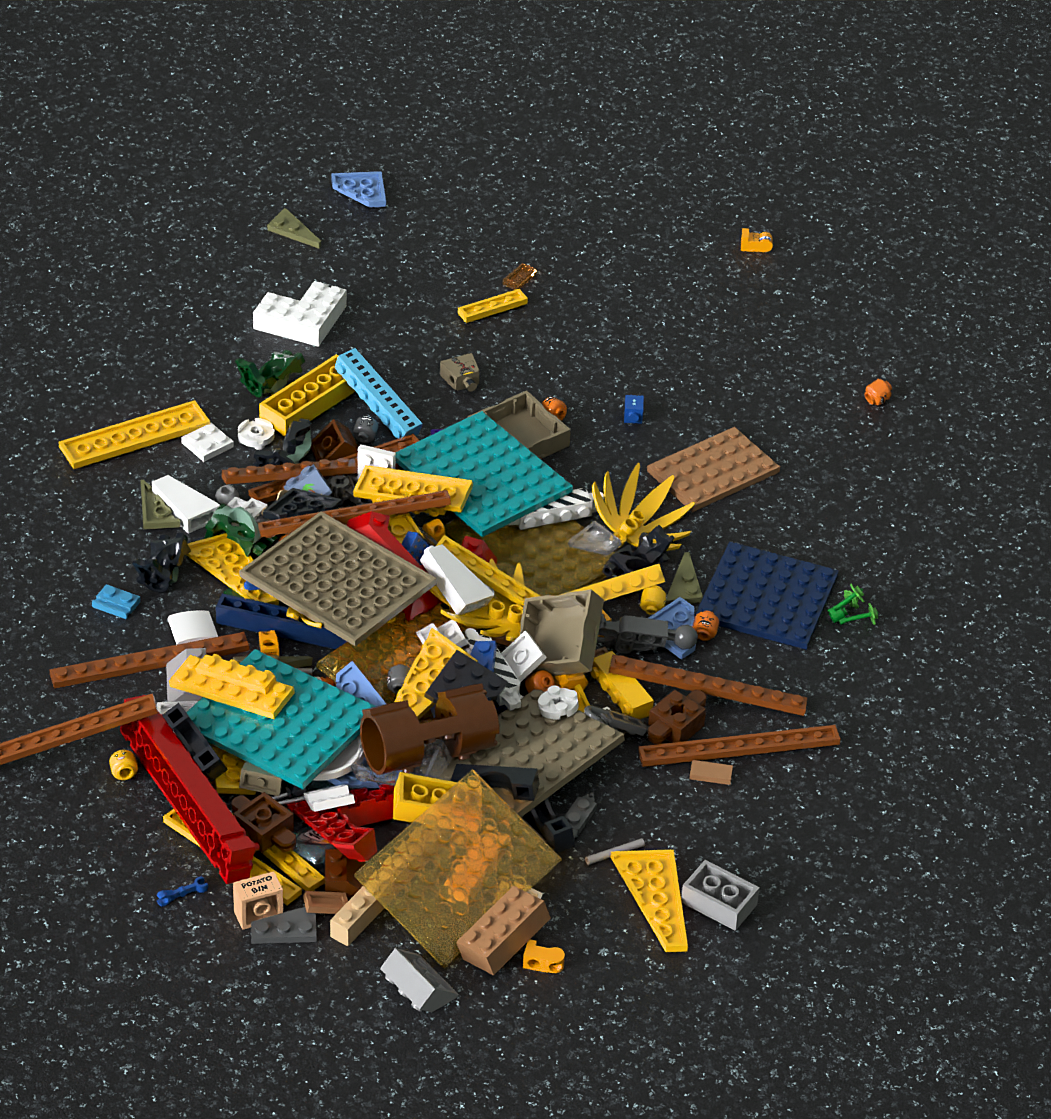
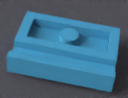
[92,584,140,619]

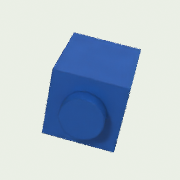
[624,395,644,424]

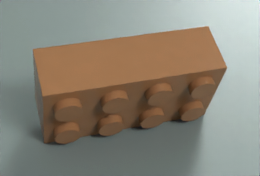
[456,886,551,975]

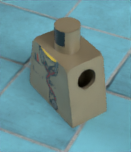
[440,353,479,392]

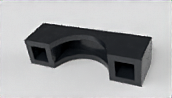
[162,703,228,782]
[451,764,540,801]
[526,798,575,854]

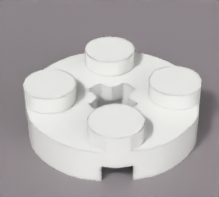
[238,418,275,450]
[538,685,579,720]

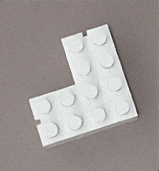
[253,281,347,347]

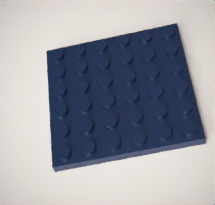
[695,541,839,650]

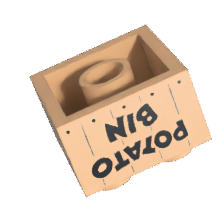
[233,871,283,930]

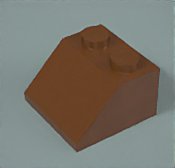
[311,419,358,462]
[325,849,368,898]

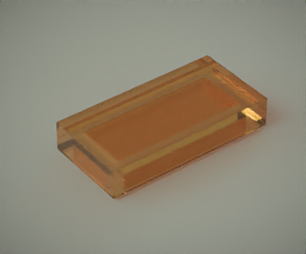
[503,263,536,290]

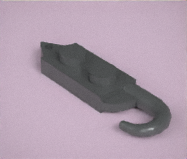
[584,705,649,736]
[564,792,597,839]

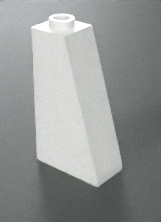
[152,475,220,534]
[420,544,495,615]

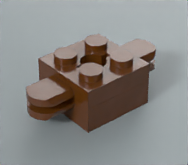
[648,690,706,744]
[231,792,296,853]

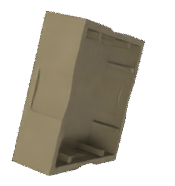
[467,390,570,459]
[520,589,604,679]

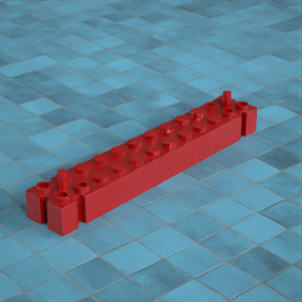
[120,695,260,884]

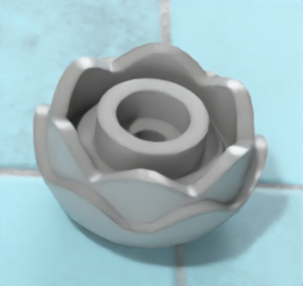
[215,485,239,504]

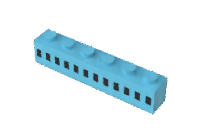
[335,348,423,439]

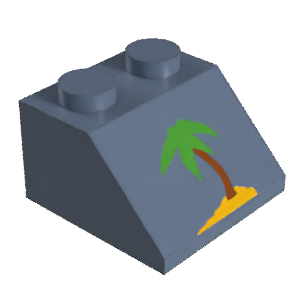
[283,464,332,496]

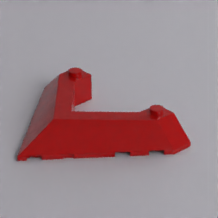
[347,511,497,622]
[285,782,396,862]

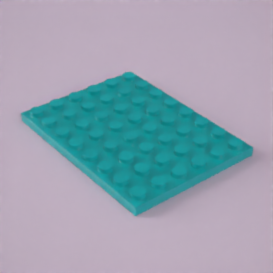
[395,411,573,537]
[186,649,376,789]

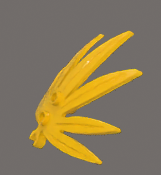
[592,462,695,551]
[429,559,524,642]

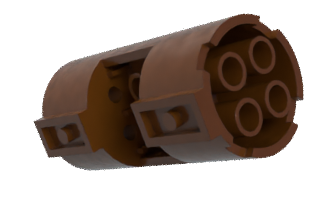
[360,683,499,775]

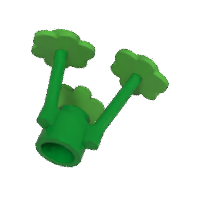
[827,583,879,625]

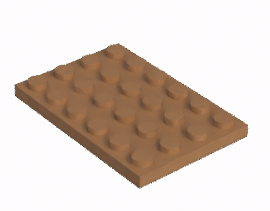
[647,427,780,512]

